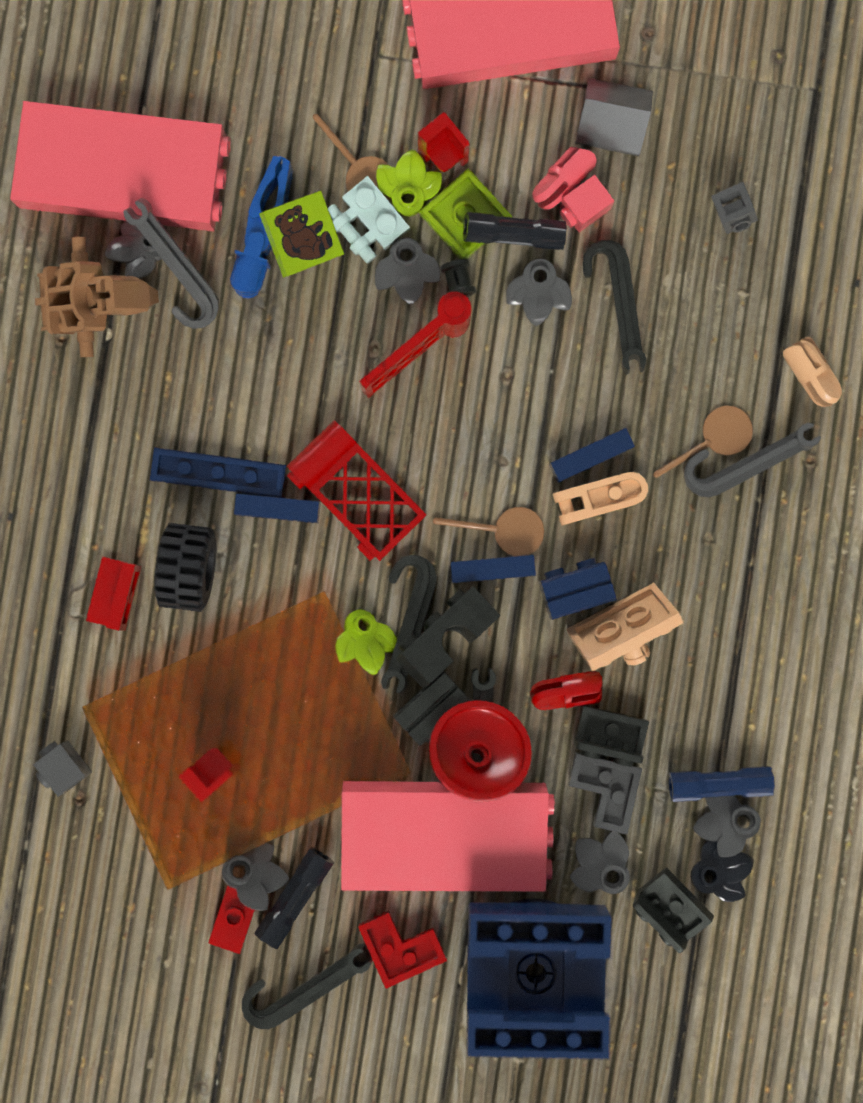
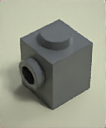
[33,741,92,797]

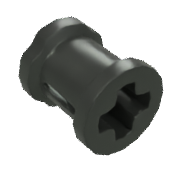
[440,259,477,297]

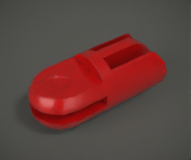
[530,671,602,710]

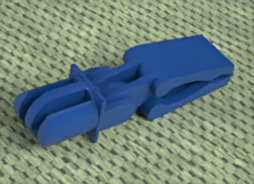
[230,156,293,299]

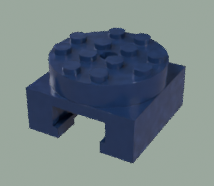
[466,898,611,1059]

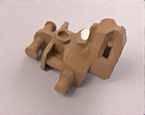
[35,237,159,358]

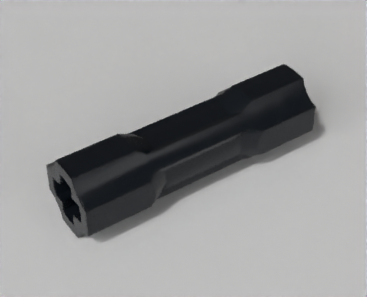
[462,212,567,250]
[254,847,334,949]

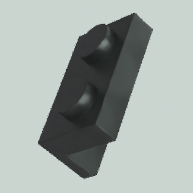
[573,705,649,767]
[633,867,714,954]

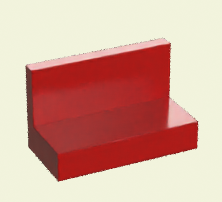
[86,556,142,631]

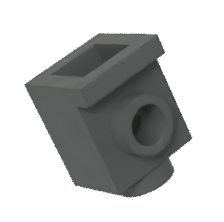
[711,182,758,234]

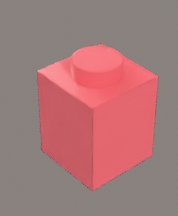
[560,174,614,233]

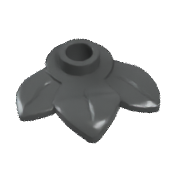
[105,222,162,279]
[375,238,440,305]
[506,259,572,326]
[693,795,761,857]
[569,831,630,894]
[222,842,289,911]

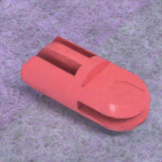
[532,147,597,210]

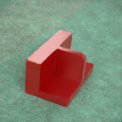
[417,112,470,172]
[178,748,242,803]

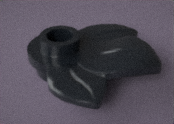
[691,840,754,902]

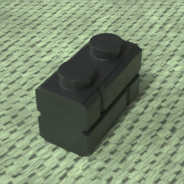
[393,671,470,746]

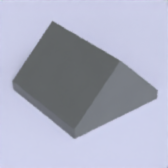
[575,78,653,156]

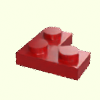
[358,910,447,989]

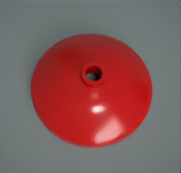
[429,701,532,802]

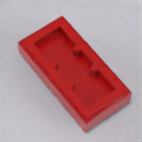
[208,886,255,954]

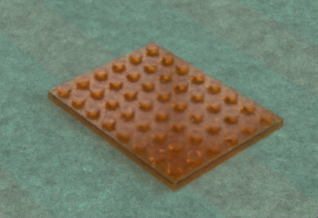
[82,591,411,890]

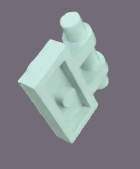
[328,176,410,264]

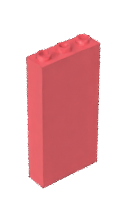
[402,0,620,90]
[10,101,231,231]
[341,781,554,892]

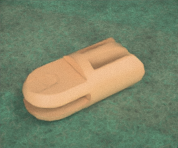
[783,336,842,407]

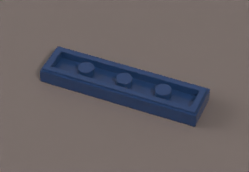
[150,447,287,498]

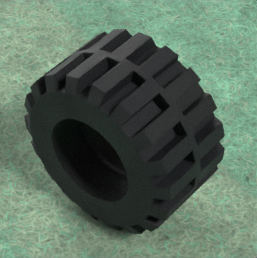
[154,523,216,612]

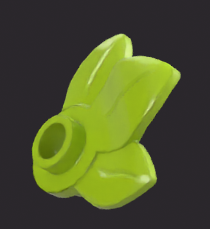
[376,149,442,216]
[335,609,397,675]

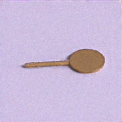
[313,114,389,200]
[653,406,753,478]
[433,507,544,556]

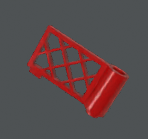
[359,291,472,398]
[286,420,427,561]

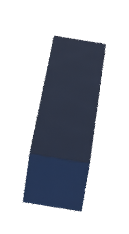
[549,428,635,483]
[234,494,321,524]
[450,555,536,583]

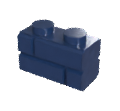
[539,557,617,620]

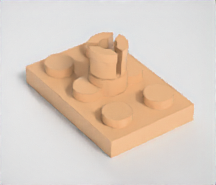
[566,583,683,671]

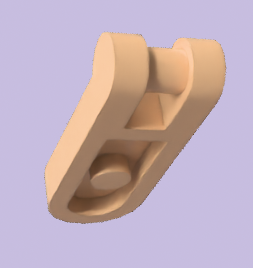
[552,472,648,526]

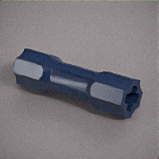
[668,766,775,802]

